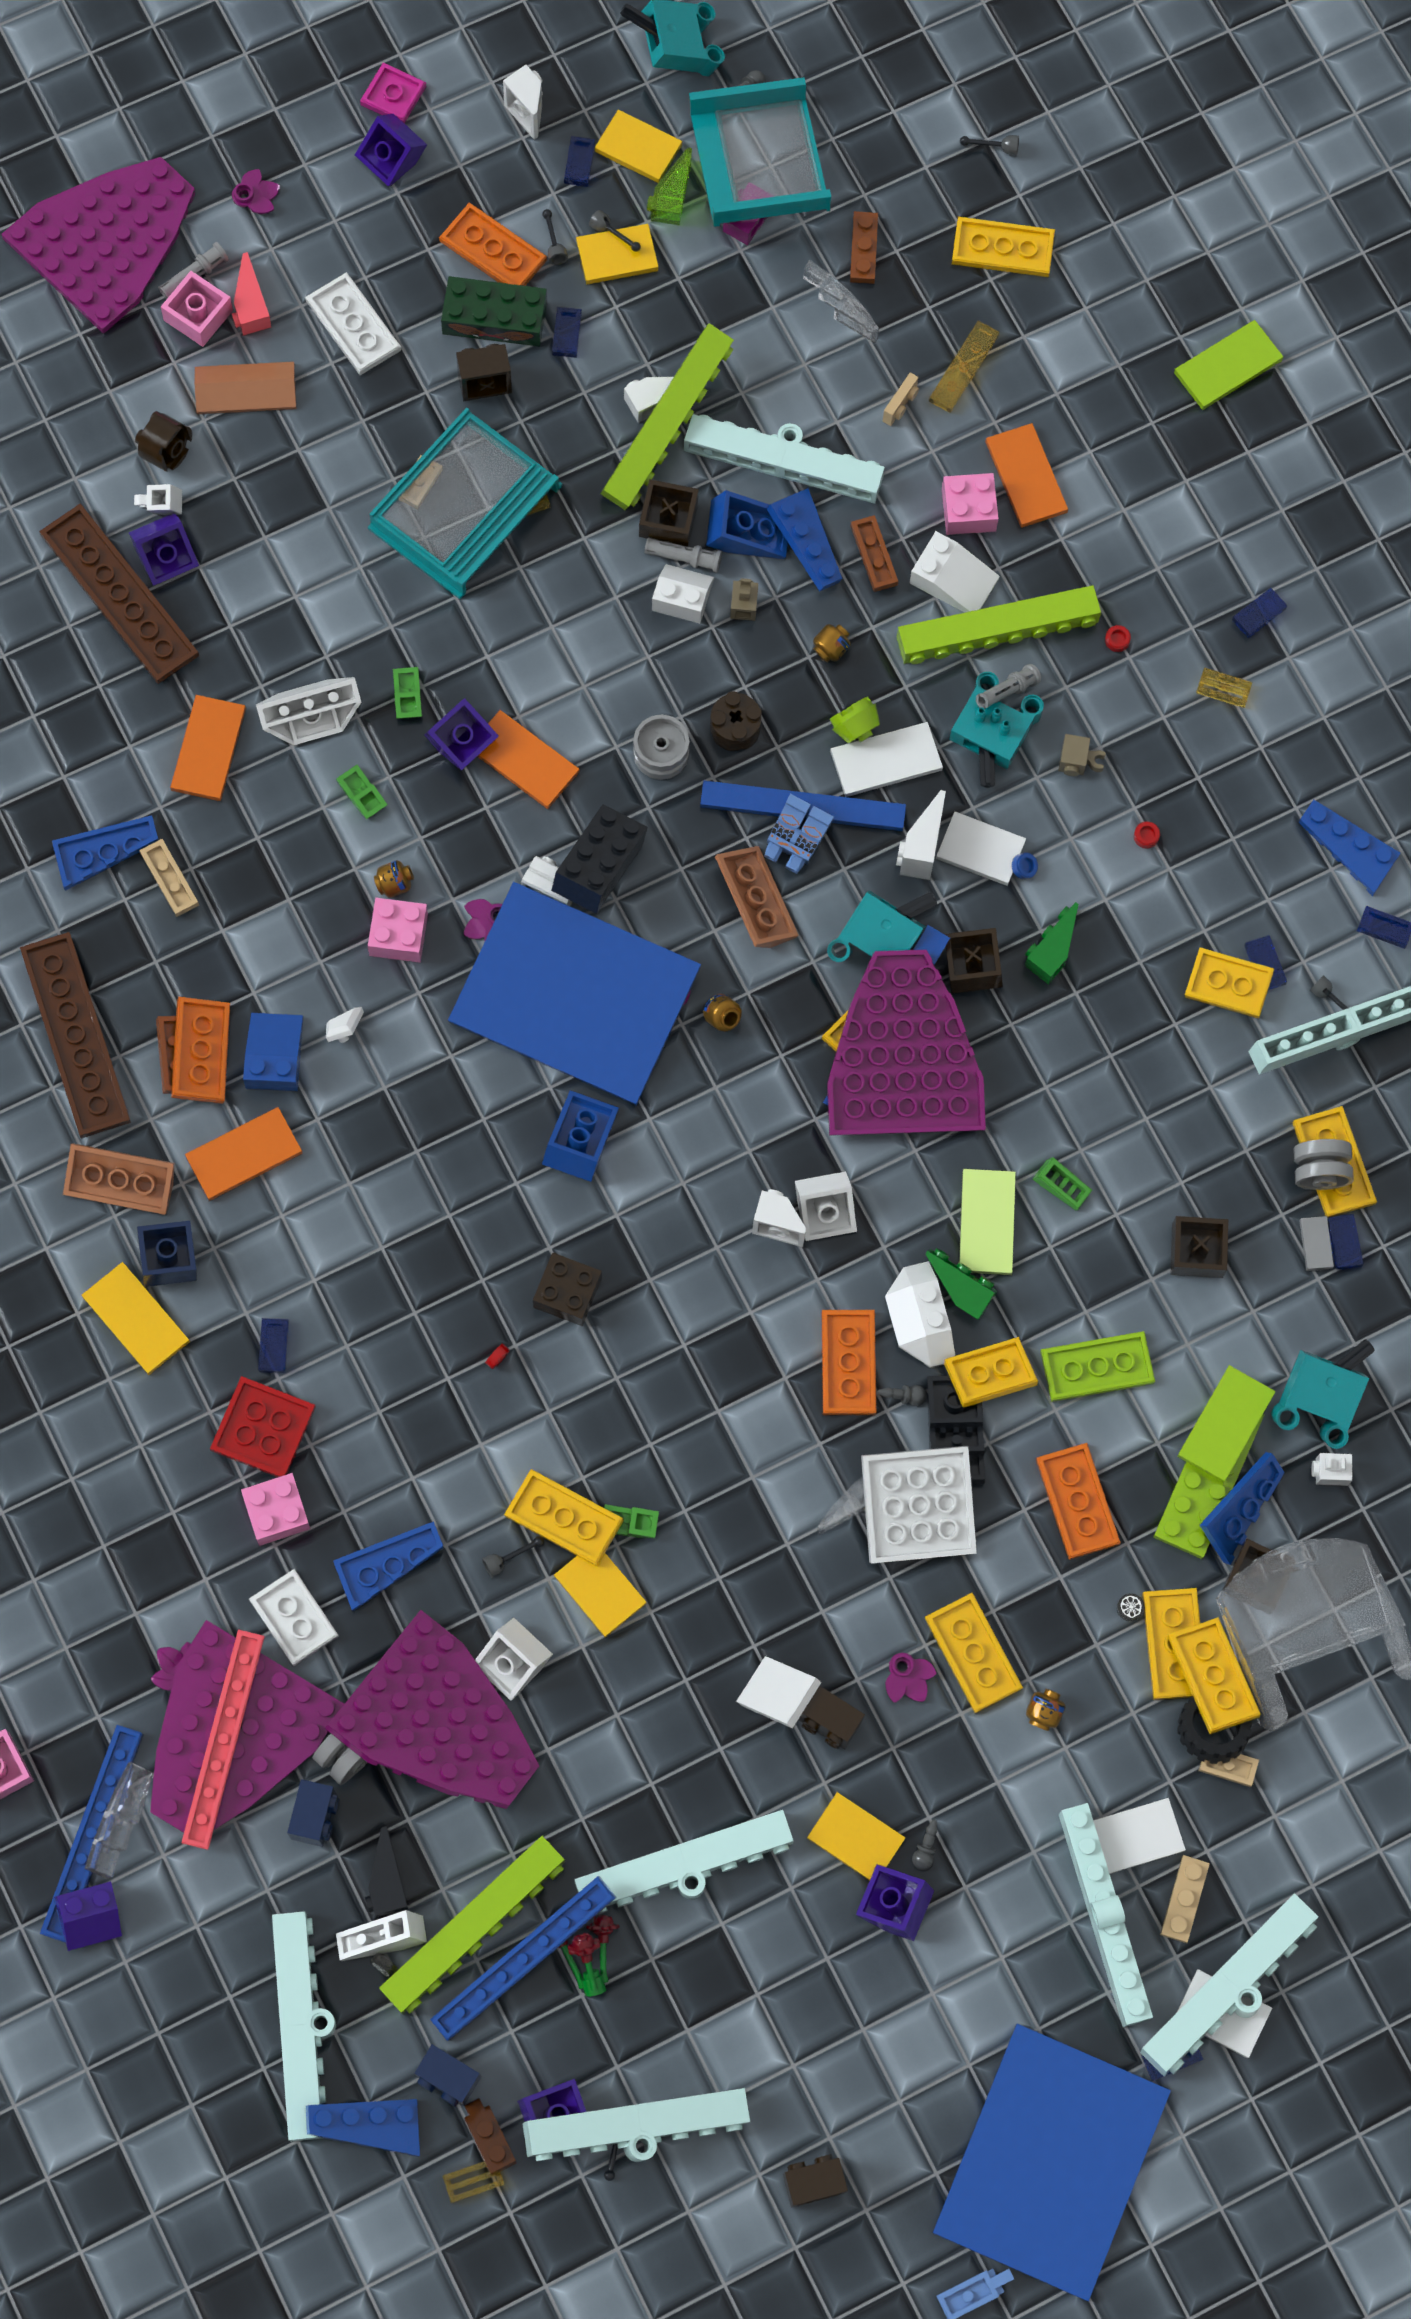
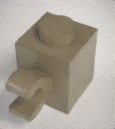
[730,578,758,621]
[1058,734,1106,776]

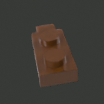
[464,2098,517,2176]

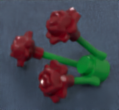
[558,1915,620,1997]

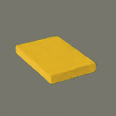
[595,110,682,183]
[576,224,659,285]
[1185,948,1274,1019]
[944,1337,1038,1408]
[554,1553,647,1638]
[807,1792,905,1881]

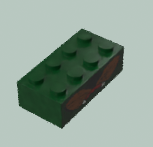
[441,276,547,347]

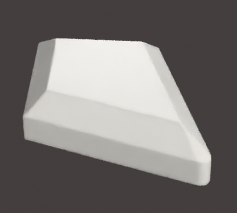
[326,1007,364,1043]

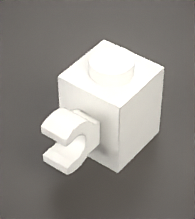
[134,484,182,515]
[1311,1453,1352,1486]

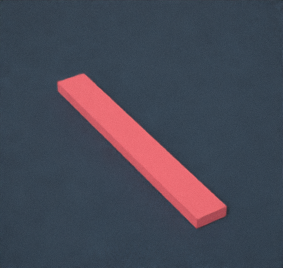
[181,1629,265,1850]

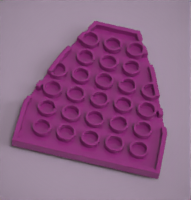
[1,157,195,334]
[827,950,986,1136]
[325,1610,539,1809]
[150,1620,344,1833]

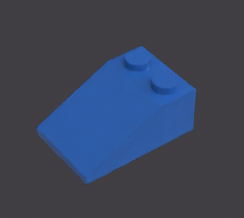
[706,490,788,559]
[243,1013,303,1091]
[542,1090,619,1182]

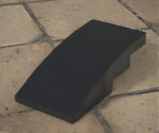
[927,1376,985,1484]

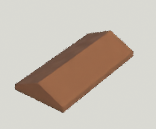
[194,362,296,414]
[715,846,799,948]
[63,1143,175,1215]

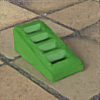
[1033,1157,1092,1210]

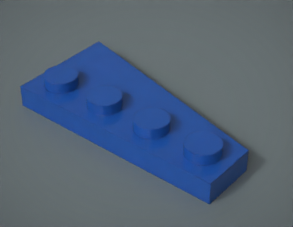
[767,488,842,592]
[1299,799,1400,896]
[52,815,158,891]
[1200,1452,1284,1565]
[333,1521,444,1612]
[306,2099,420,2157]

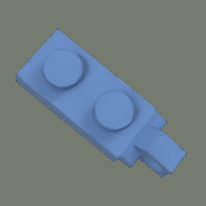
[936,2269,1014,2319]

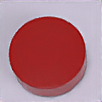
[1105,625,1131,652]
[1134,821,1160,848]
[485,1343,510,1369]

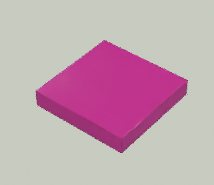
[360,62,426,124]

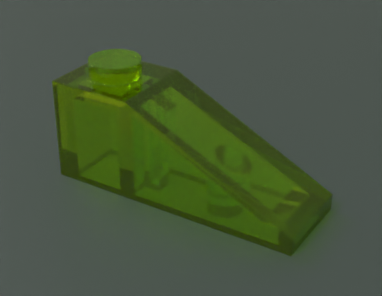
[647,148,692,225]

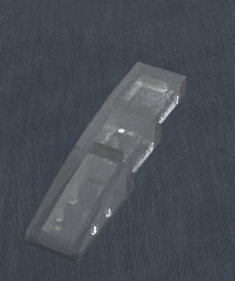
[803,260,879,343]
[817,1476,865,1536]
[85,1762,153,1879]

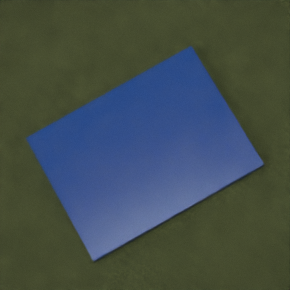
[448,881,701,1106]
[932,2024,1171,2302]

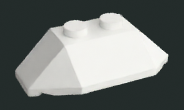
[256,677,361,745]
[885,1261,955,1368]

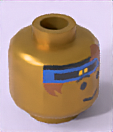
[813,624,850,662]
[374,860,414,898]
[703,994,742,1032]
[1026,1689,1066,1731]

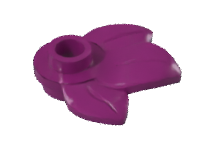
[232,169,280,214]
[464,899,502,940]
[151,1642,191,1691]
[885,1653,937,1703]

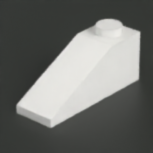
[624,377,673,423]
[336,1910,427,1961]

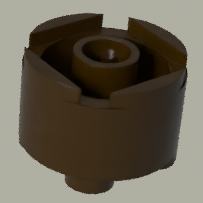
[135,411,192,471]
[710,691,762,751]

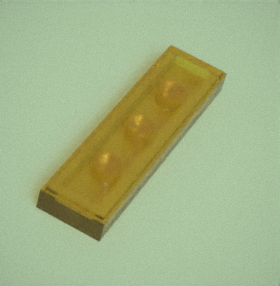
[929,321,999,413]

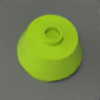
[829,697,880,744]

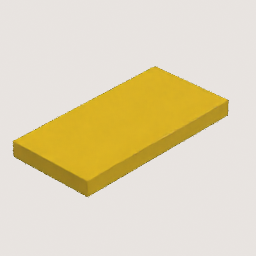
[952,217,1055,277]
[1292,1106,1377,1218]
[81,1262,190,1375]
[504,1469,624,1566]
[1142,1588,1200,1700]
[924,1593,1023,1713]
[1168,1617,1261,1734]

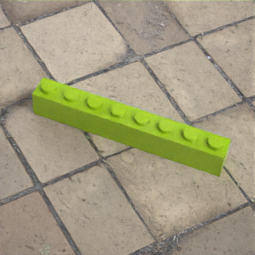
[600,323,734,510]
[896,585,1101,664]
[379,1836,565,2015]

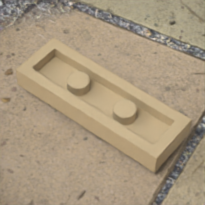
[139,839,199,917]
[1160,1855,1210,1943]

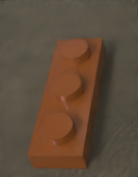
[850,211,878,284]
[850,515,898,592]
[156,1016,176,1094]

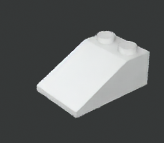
[910,531,1000,613]
[896,790,946,880]

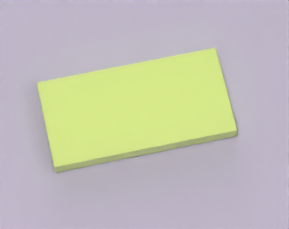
[959,1169,1015,1275]

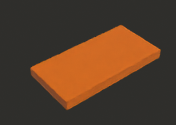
[439,202,547,286]
[985,423,1068,528]
[170,695,246,801]
[477,710,580,809]
[171,997,230,1104]
[185,1107,303,1201]
[822,1310,876,1415]
[1036,1443,1120,1560]

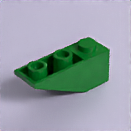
[1025,902,1079,985]
[926,1248,997,1319]

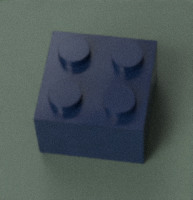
[137,1221,197,1287]
[287,1779,340,1847]
[414,2044,481,2107]

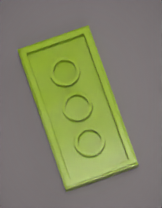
[1174,320,1283,410]
[1040,1331,1155,1402]
[1177,1365,1276,1483]

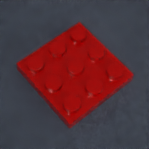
[210,1376,316,1477]

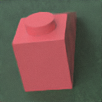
[231,252,271,336]

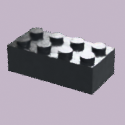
[551,804,648,914]

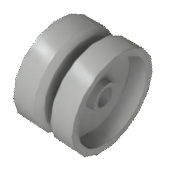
[633,714,690,780]
[1293,1139,1354,1190]
[312,1734,367,1786]

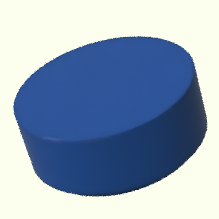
[1012,853,1038,879]

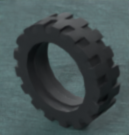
[1177,1696,1252,1764]

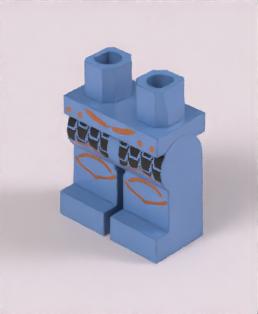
[764,793,834,874]

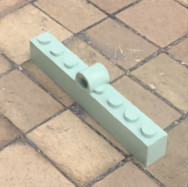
[684,414,885,504]
[1248,986,1411,1075]
[1058,1803,1153,2027]
[575,1810,793,1915]
[1140,1893,1319,2077]
[272,1911,336,2142]
[523,2088,750,2162]

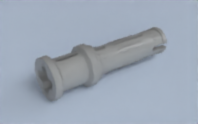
[158,242,229,299]
[645,537,722,573]
[976,664,1041,709]

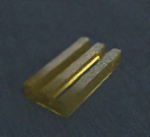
[1196,668,1253,708]
[443,2161,504,2203]

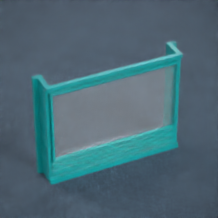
[689,77,832,227]
[368,407,562,599]

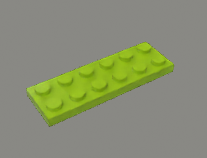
[1153,1414,1265,1559]

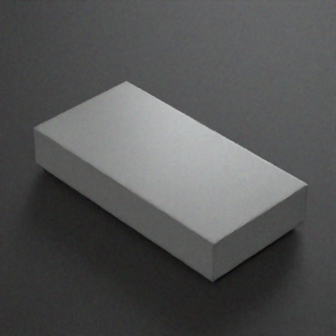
[1300,1216,1334,1271]

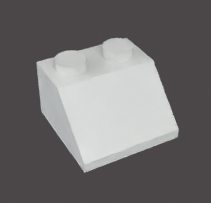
[503,65,543,140]
[652,564,714,624]
[795,1172,857,1241]
[752,1189,806,1247]
[475,1618,553,1701]

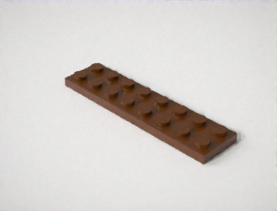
[39,503,199,684]
[20,932,131,1139]

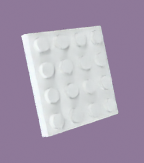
[861,1446,977,1563]

